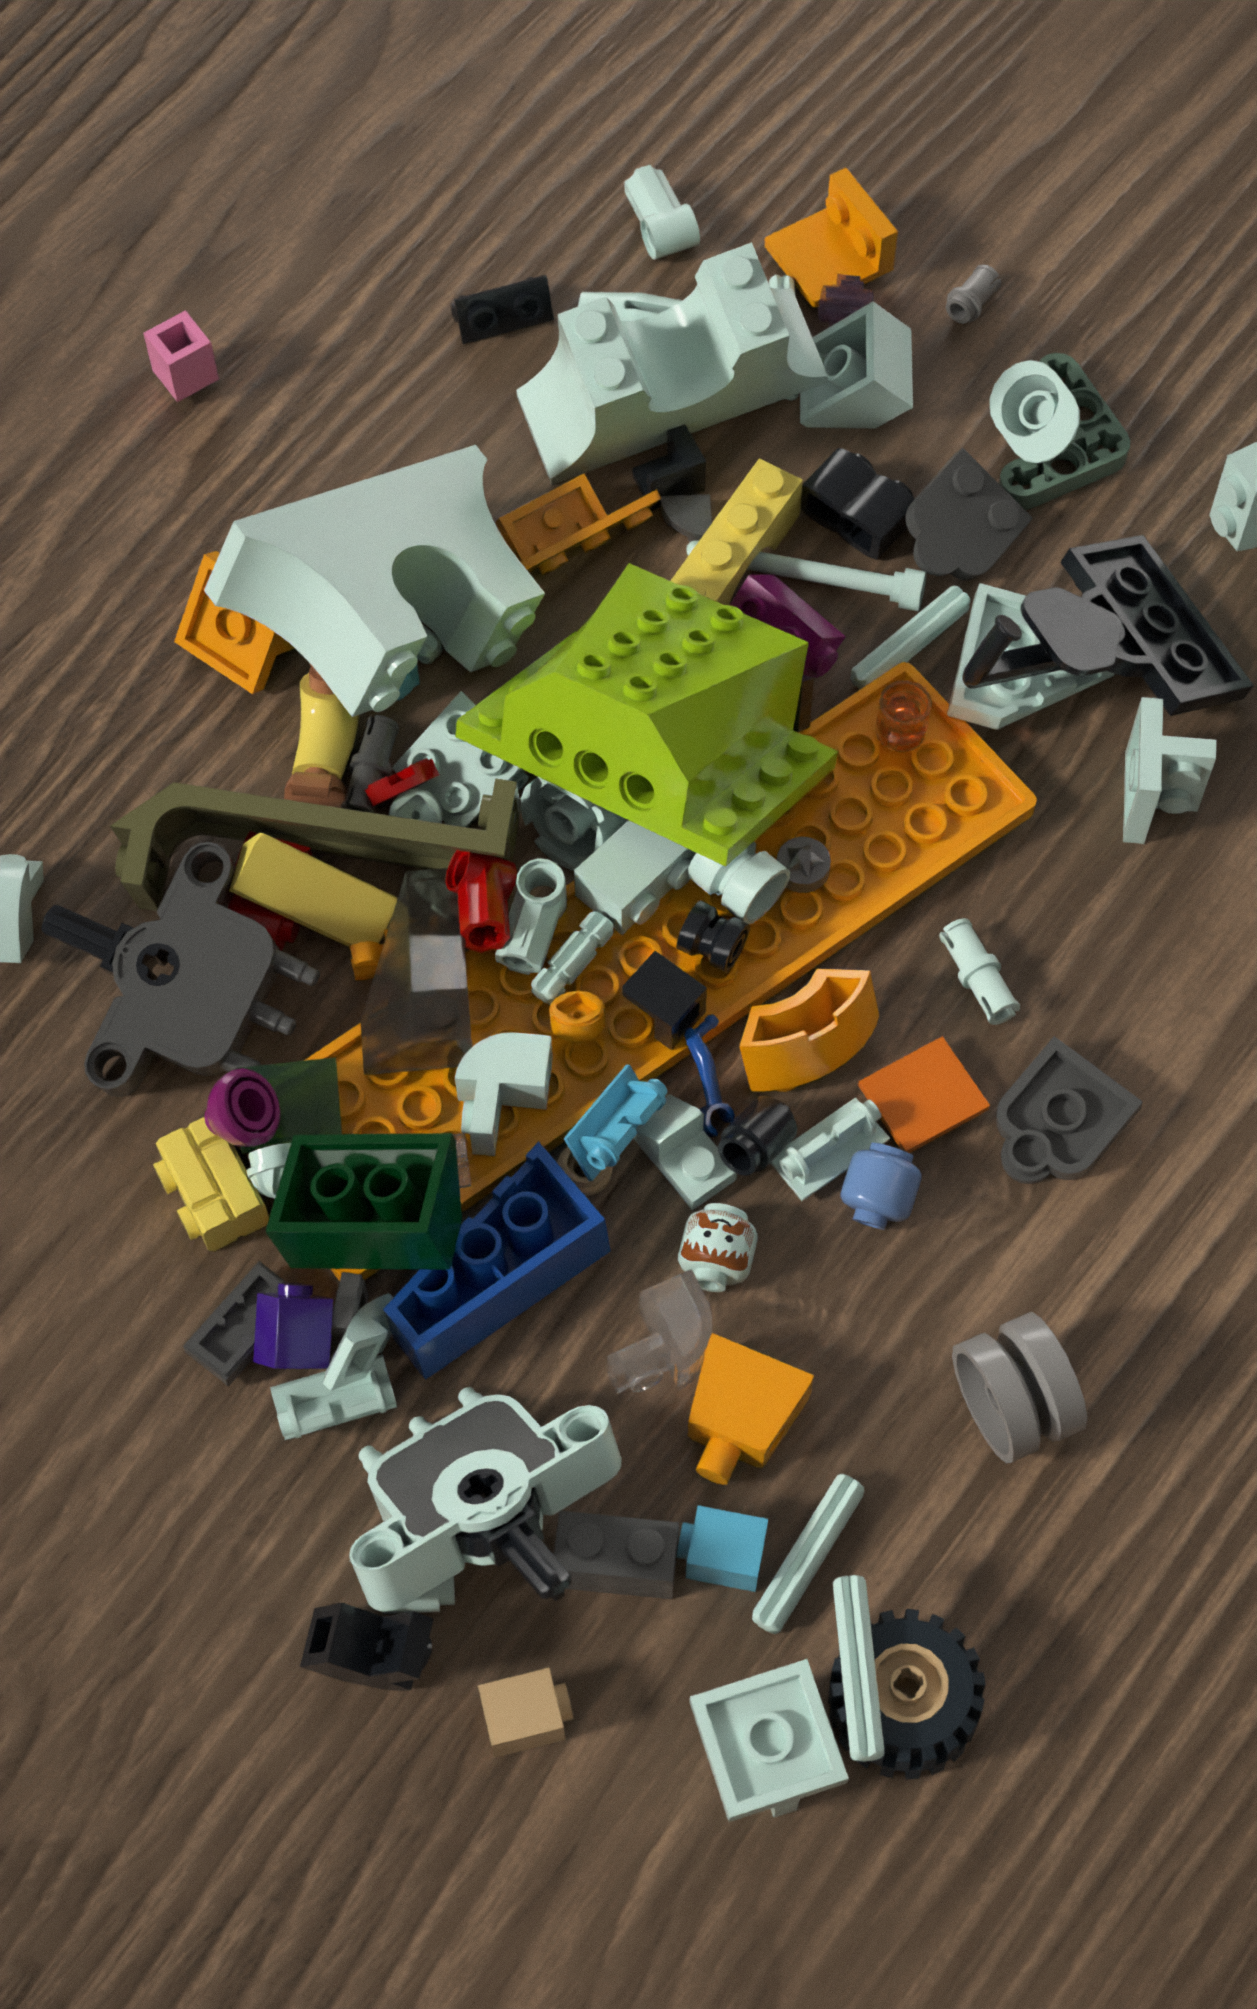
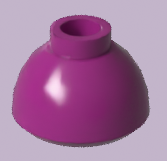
[204,1068,281,1147]

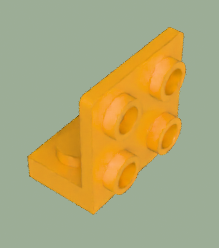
[764,167,898,307]

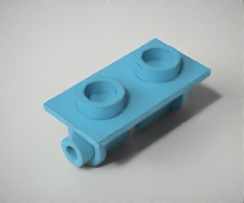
[564,1065,668,1181]

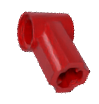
[446,850,517,953]

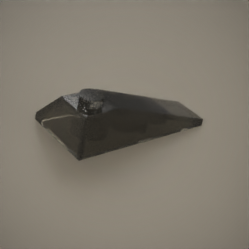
[361,868,473,1075]

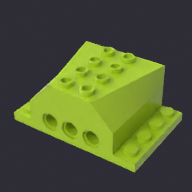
[455,563,838,867]

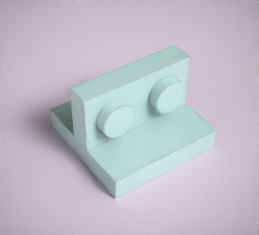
[1123,697,1216,844]
[690,1659,849,1822]

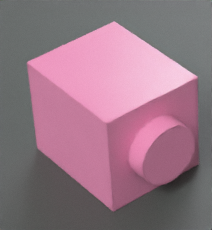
[143,310,219,402]

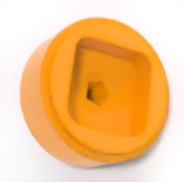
[549,991,605,1042]

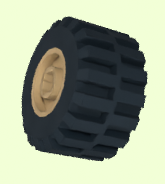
[828,1609,986,1780]

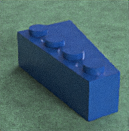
[383,1141,611,1380]

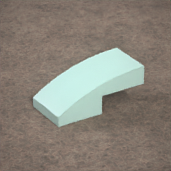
[323,1293,394,1390]

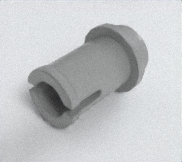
[946,264,1001,324]

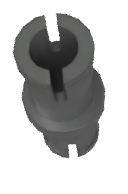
[341,715,400,813]

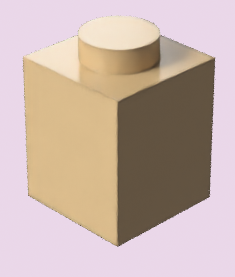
[478,1667,574,1758]

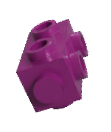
[730,575,846,678]

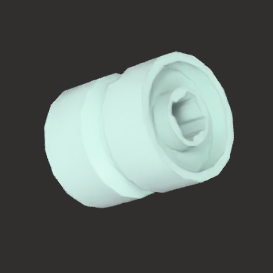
[687,842,791,924]

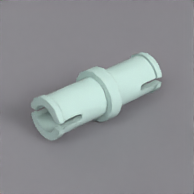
[939,918,1020,1025]

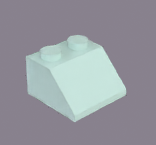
[800,302,913,429]

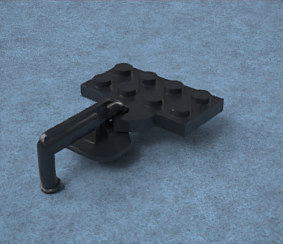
[962,535,1254,716]

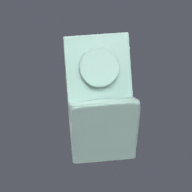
[633,1094,737,1211]

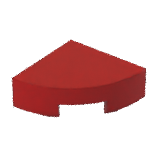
[365,758,440,806]

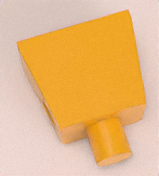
[688,1333,814,1485]

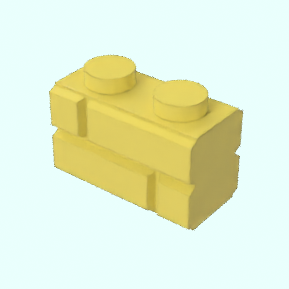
[153,1117,269,1252]

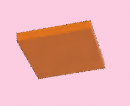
[858,1036,990,1153]

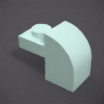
[0,854,44,963]
[455,1032,553,1156]

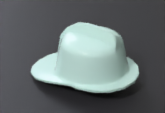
[990,360,1080,464]

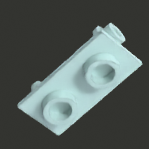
[771,1097,890,1201]
[270,1354,397,1440]

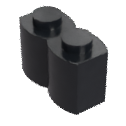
[800,448,915,560]

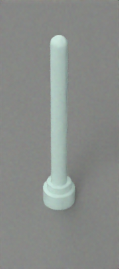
[686,540,927,612]

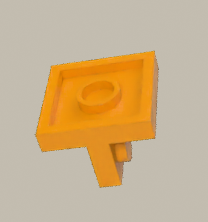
[174,551,295,694]

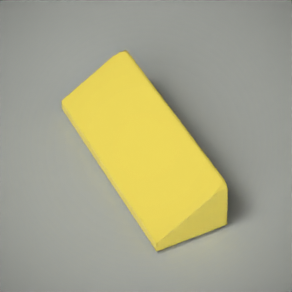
[229,833,399,947]

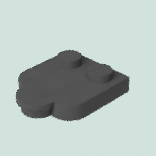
[906,448,1033,581]
[996,1036,1143,1184]

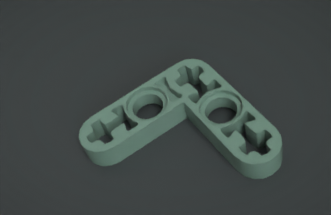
[999,353,1130,510]

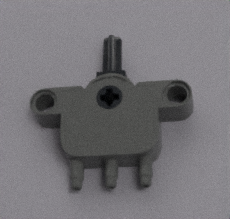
[41,842,320,1097]

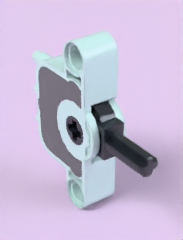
[349,1387,622,1612]

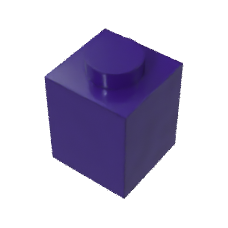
[253,1283,333,1369]

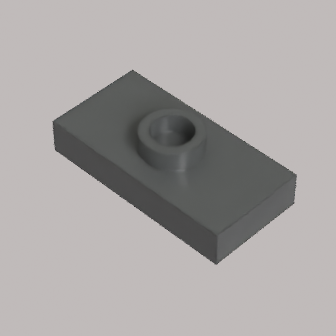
[183,1261,287,1387]

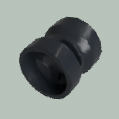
[676,900,750,973]

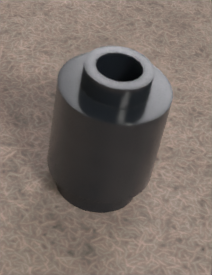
[718,1096,797,1175]

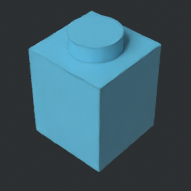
[677,1505,768,1592]

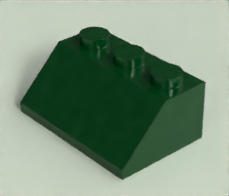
[266,1133,462,1270]

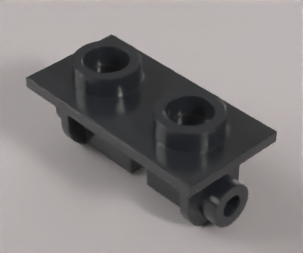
[450,275,554,344]

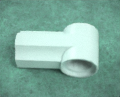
[625,165,700,260]
[495,858,567,975]

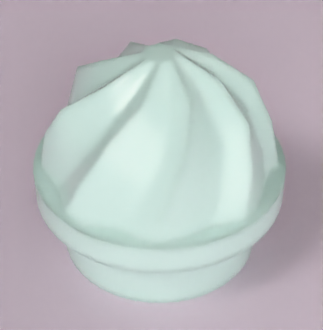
[246,1143,291,1198]

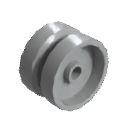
[952,1312,1088,1463]

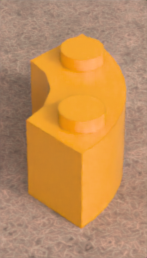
[739,969,880,1092]

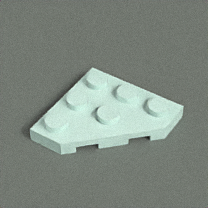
[947,583,1114,730]

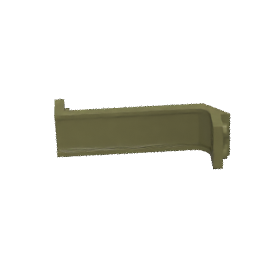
[110,778,521,911]

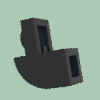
[300,1602,434,1691]

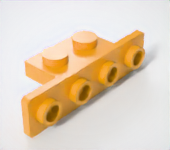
[495,474,662,576]

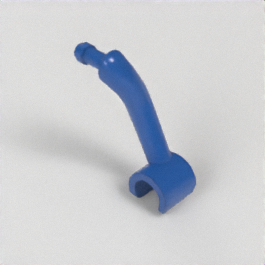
[684,1014,735,1137]

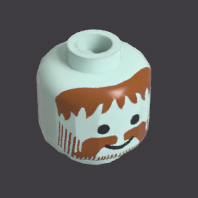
[678,1203,758,1292]

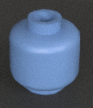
[840,1142,922,1230]

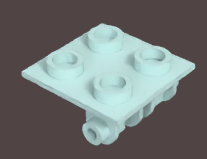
[392,691,528,828]

